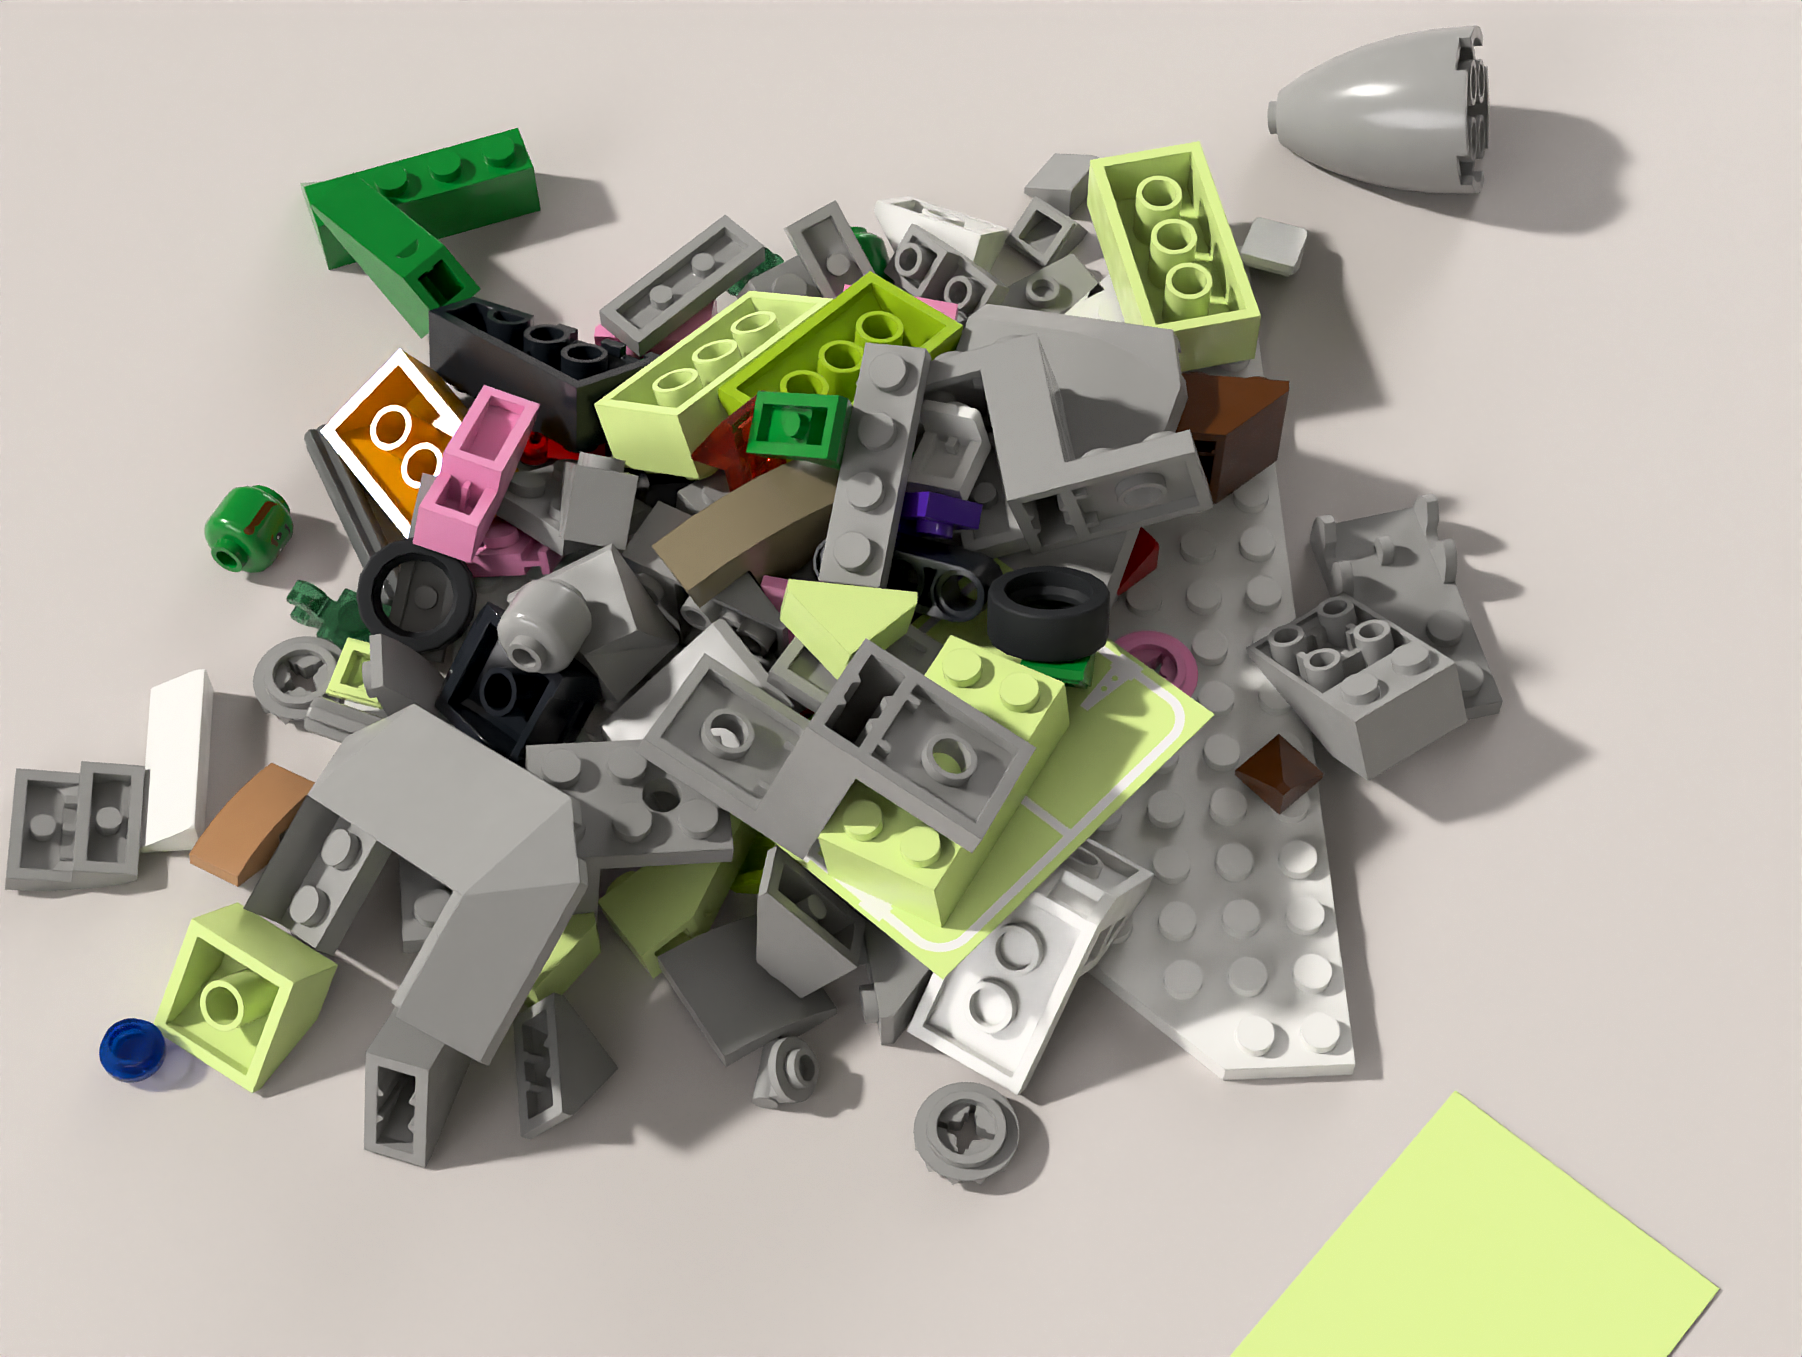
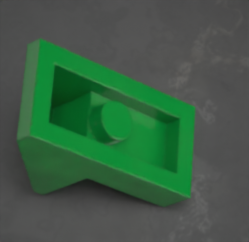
[746,391,853,470]

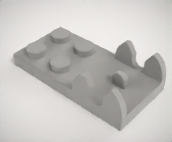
[1310,494,1503,720]

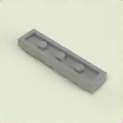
[818,342,931,589]

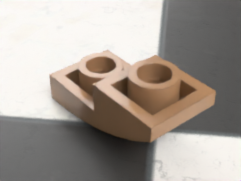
[189,763,315,887]

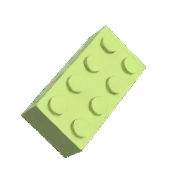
[1087,141,1261,372]
[594,291,833,480]
[818,635,1070,928]

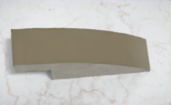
[651,460,840,609]

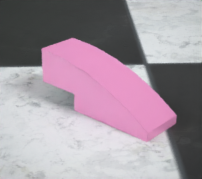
[413,385,540,563]

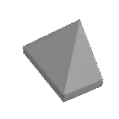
[513,993,618,1139]

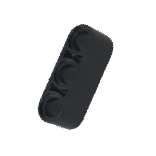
[813,532,1003,622]

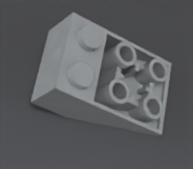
[621,501,789,696]
[1246,592,1467,781]

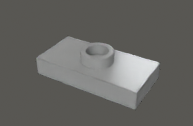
[1001,253,1104,314]

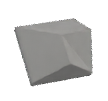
[507,543,679,702]

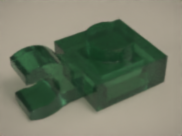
[286,580,391,650]

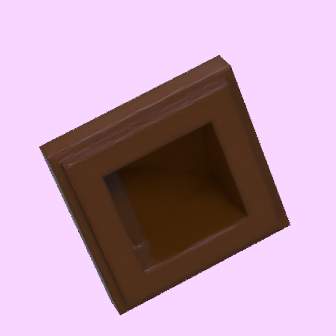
[1234,734,1324,815]

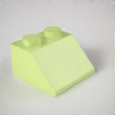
[152,902,338,1093]

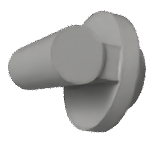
[752,1037,819,1109]

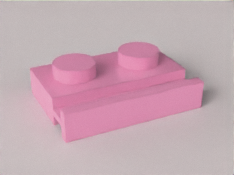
[465,516,565,578]

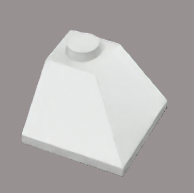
[874,196,1010,272]

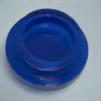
[99,1018,167,1083]

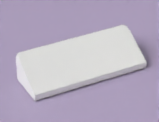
[139,669,214,853]

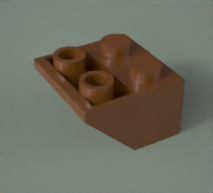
[1175,372,1290,504]

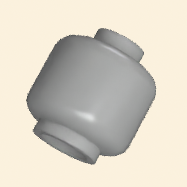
[497,579,592,674]

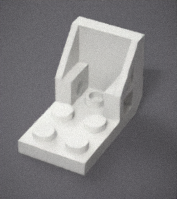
[907,838,1155,1095]

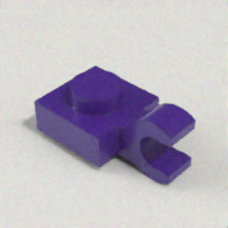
[898,491,983,540]

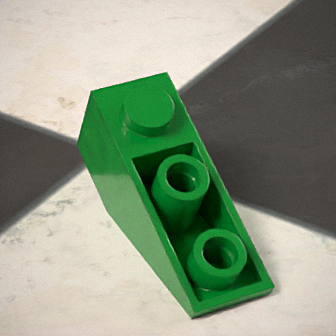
[310,172,481,339]

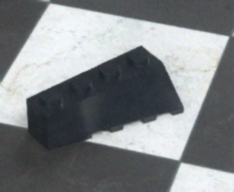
[428,297,661,453]

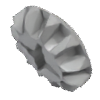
[253,636,342,725]
[913,1082,1019,1185]

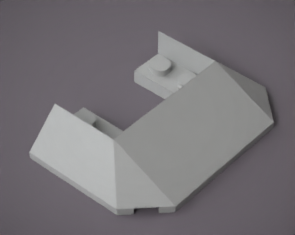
[243,704,589,1066]

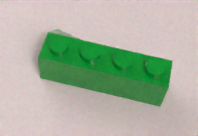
[300,128,541,270]

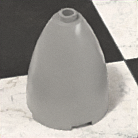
[1267,25,1489,194]

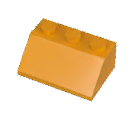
[320,349,519,538]

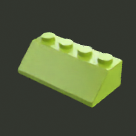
[718,271,963,473]

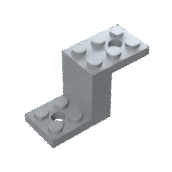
[856,332,1214,555]
[636,638,1036,860]
[399,736,734,953]

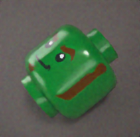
[204,485,294,573]

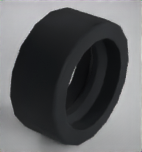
[356,537,477,654]
[987,566,1110,663]

